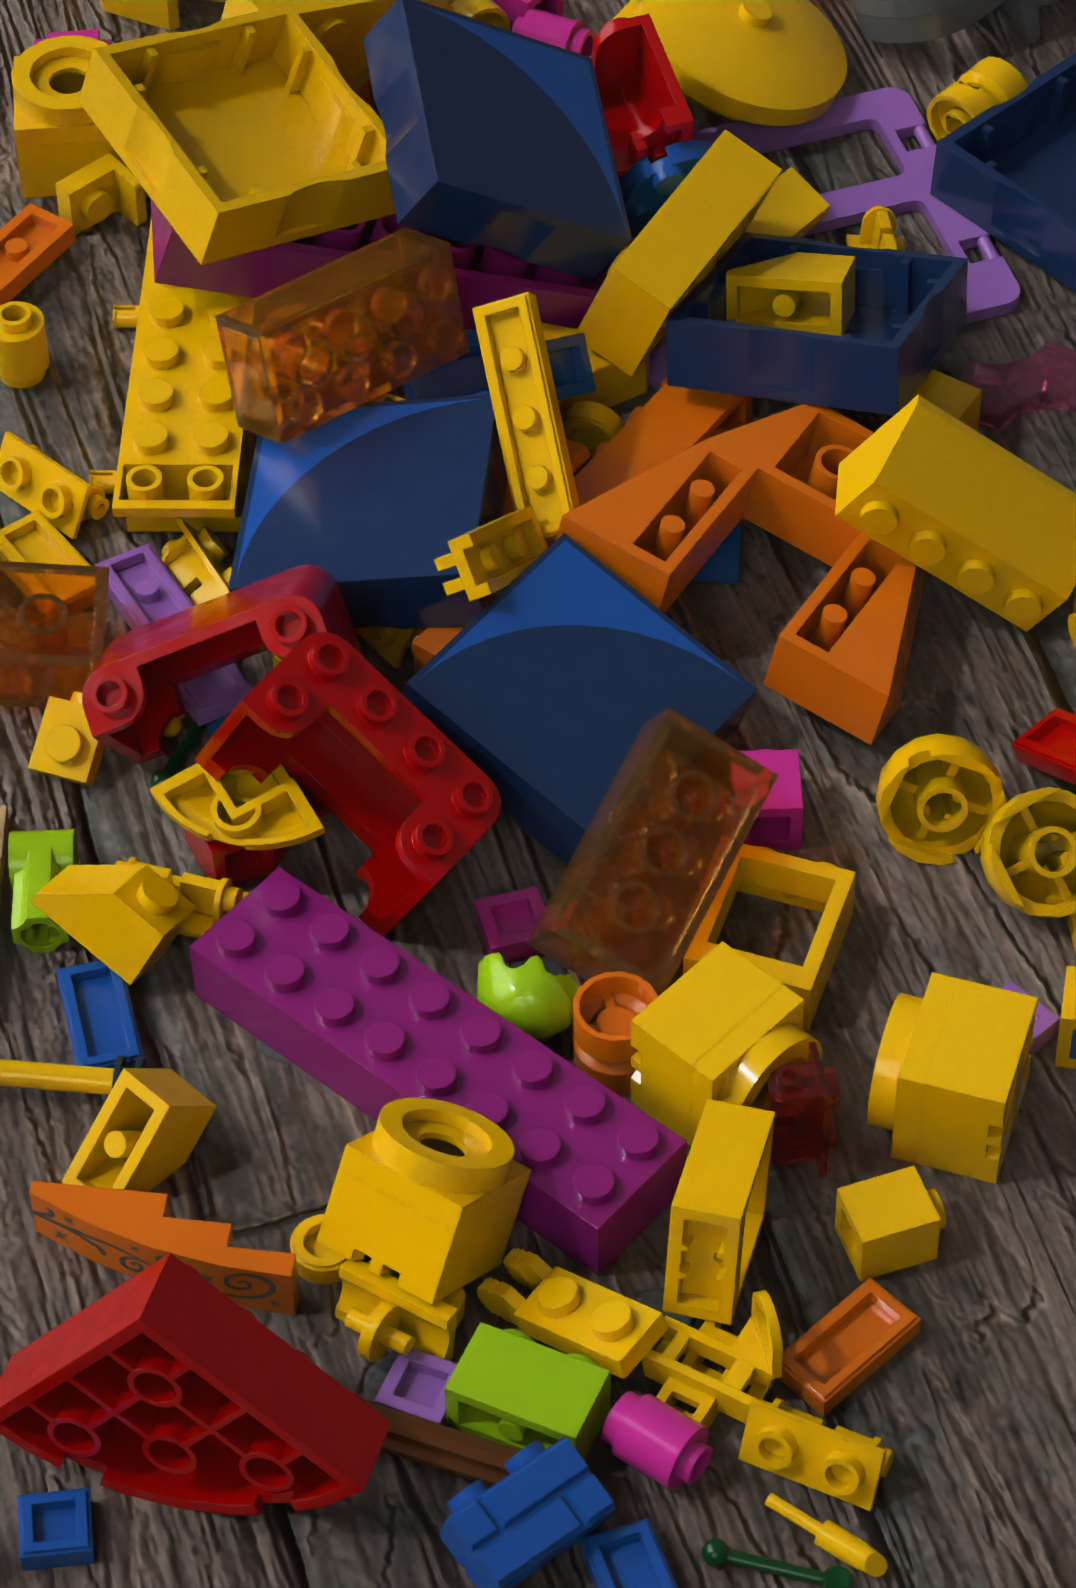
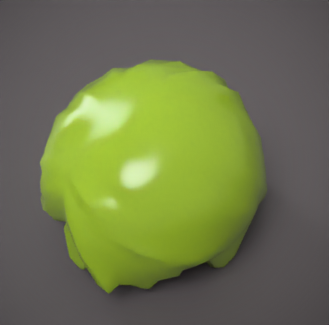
[477,952,580,1043]

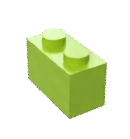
[444,1322,611,1460]

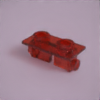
[768,1042,840,1178]

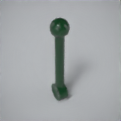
[150,718,219,787]
[701,1538,852,1588]

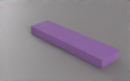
[94,543,253,726]

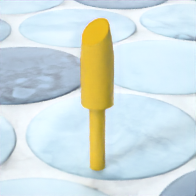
[765,1493,888,1577]

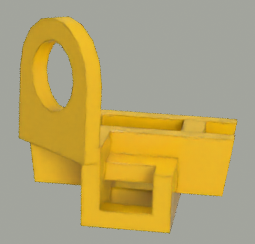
[641,1290,783,1429]

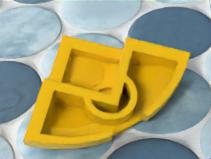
[149,763,325,850]

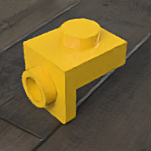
[28,691,105,787]

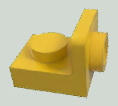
[55,153,148,235]

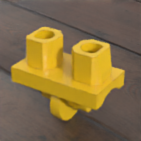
[335,1259,466,1363]

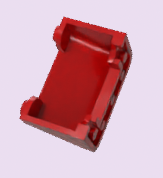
[82,564,364,764]

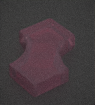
[958,341,1076,430]

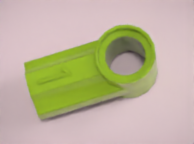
[8,829,79,953]

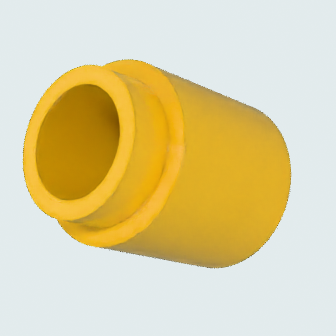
[0,301,50,389]

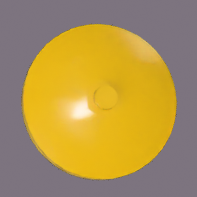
[634,0,848,126]

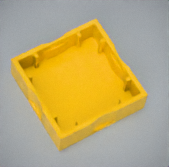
[78,4,396,265]

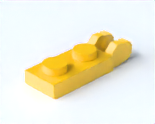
[476,1247,668,1379]

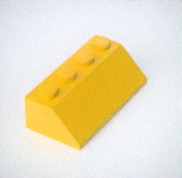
[835,395,1076,632]

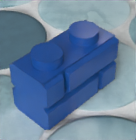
[439,1437,615,1588]

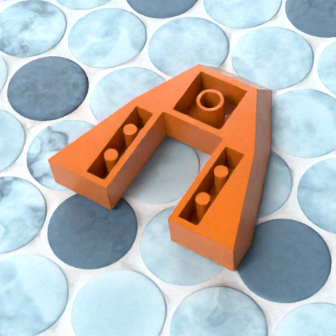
[556,404,927,745]

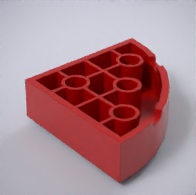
[0,1253,391,1515]

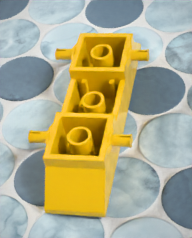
[89,219,310,532]

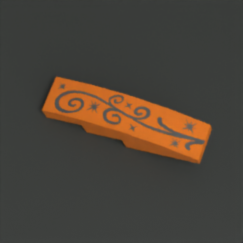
[29,1180,300,1316]

